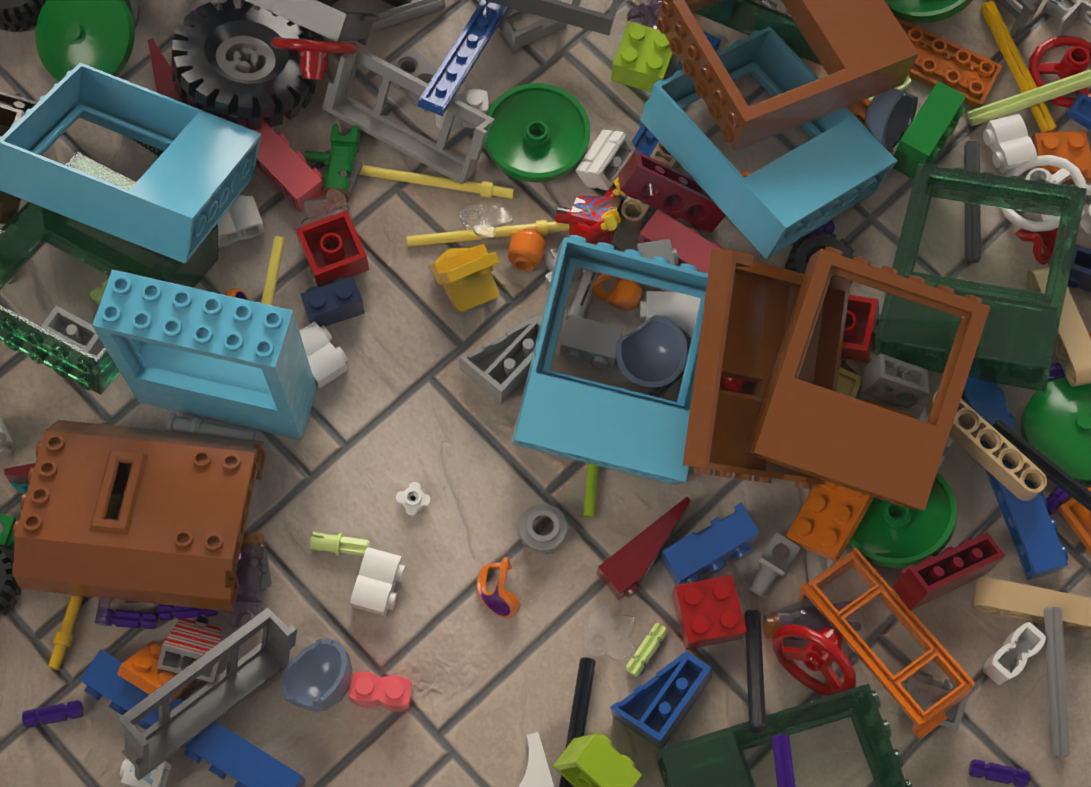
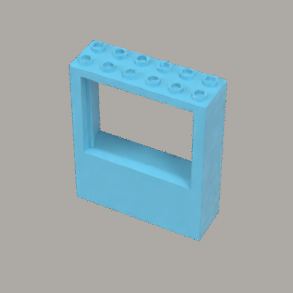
[640,26,897,260]
[0,63,261,264]
[511,235,709,485]
[92,269,317,440]

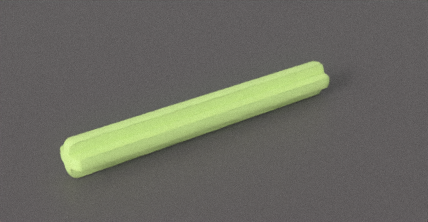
[967,70,1091,126]

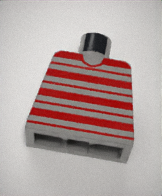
[157,616,222,683]

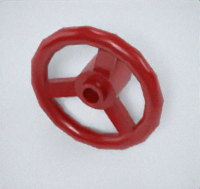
[1029,35,1091,108]
[271,37,358,79]
[772,624,856,698]

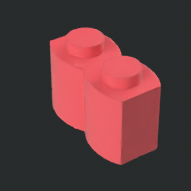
[348,672,413,712]

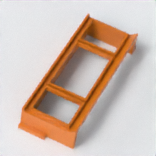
[799,547,975,740]

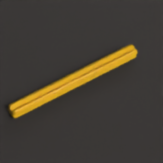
[980,1,1057,133]

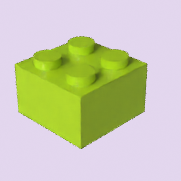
[611,21,674,92]
[552,733,642,787]

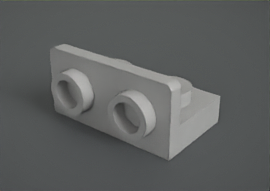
[898,671,968,730]

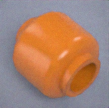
[508,229,546,271]

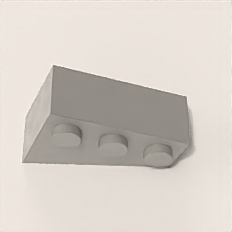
[459,316,557,404]

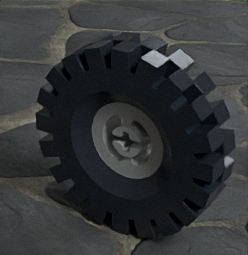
[171,0,317,130]

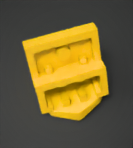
[428,243,500,312]

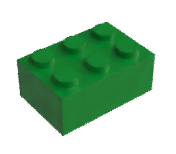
[893,81,966,181]

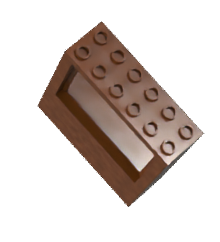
[656,0,919,151]
[745,247,990,510]

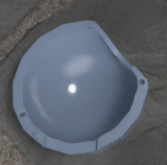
[865,88,918,152]
[616,315,687,387]
[280,638,352,712]

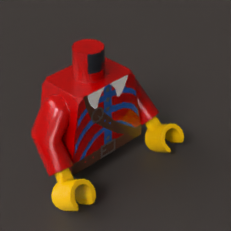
[555,177,627,245]

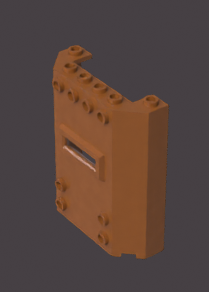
[683,250,851,489]
[12,420,266,612]

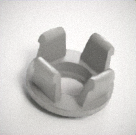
[519,504,567,554]

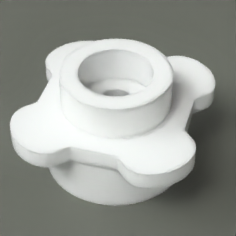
[396,482,430,516]

